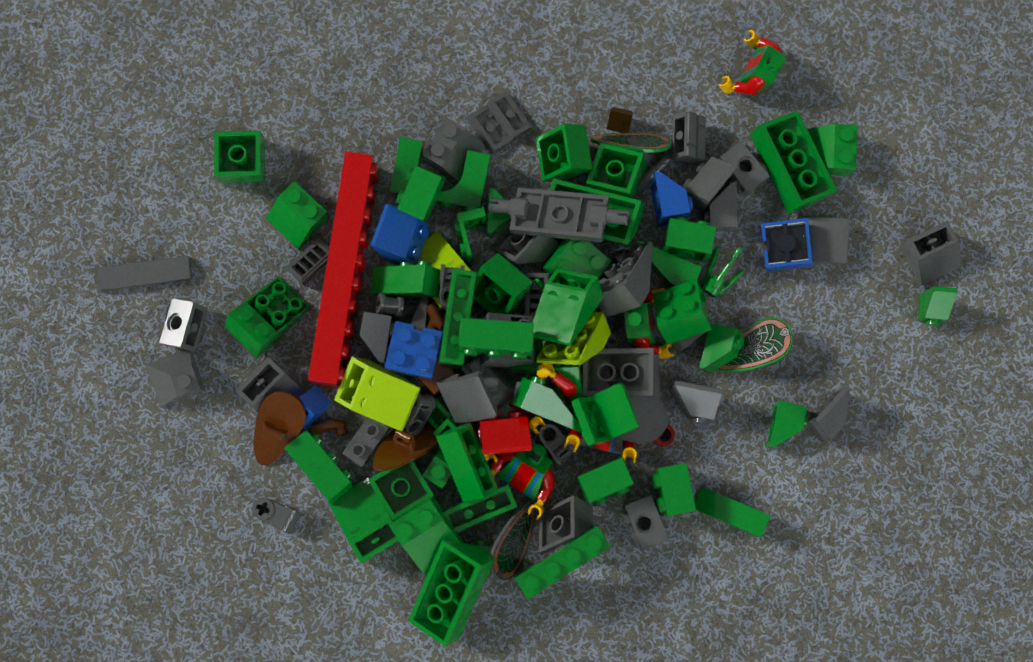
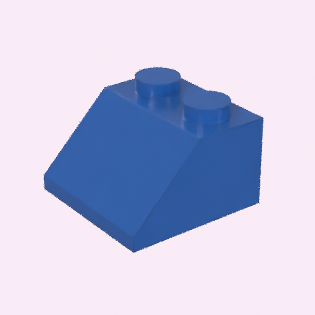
[650,171,693,227]
[371,204,430,266]

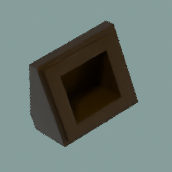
[607,107,633,133]

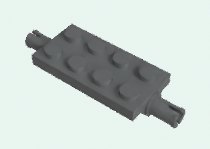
[489,188,630,242]

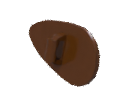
[253,391,306,465]
[373,421,438,472]

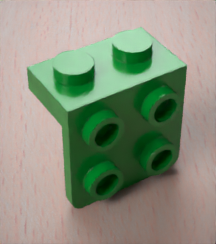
[454,206,486,266]
[571,383,639,446]

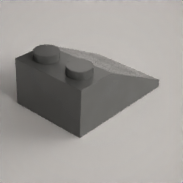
[583,348,654,397]

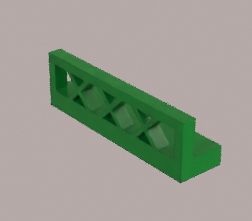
[439,268,477,370]

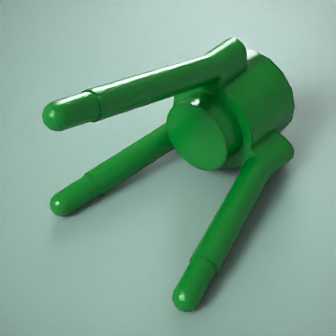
[701,247,744,299]

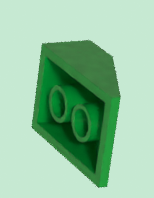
[389,496,463,577]

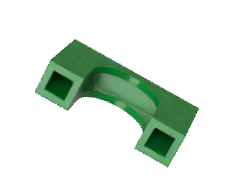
[390,137,491,211]
[514,525,611,599]

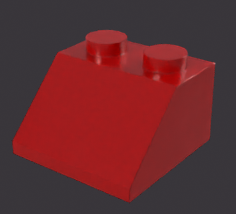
[479,410,532,455]

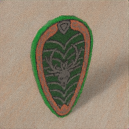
[590,133,672,153]
[718,317,793,372]

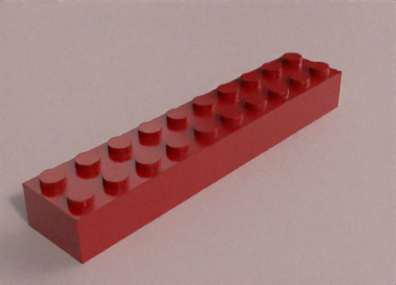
[308,151,380,389]

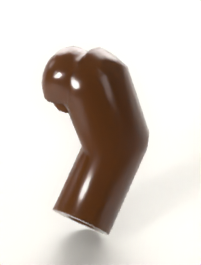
[425,303,445,331]
[312,418,348,436]

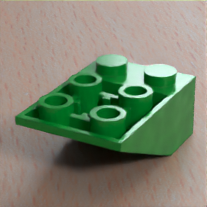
[532,268,603,346]
[224,276,311,359]
[328,477,399,563]

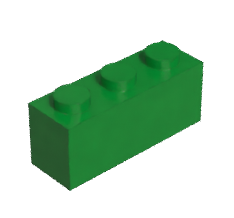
[370,261,441,298]
[458,318,534,360]
[436,423,498,503]
[284,430,354,505]
[442,482,517,532]

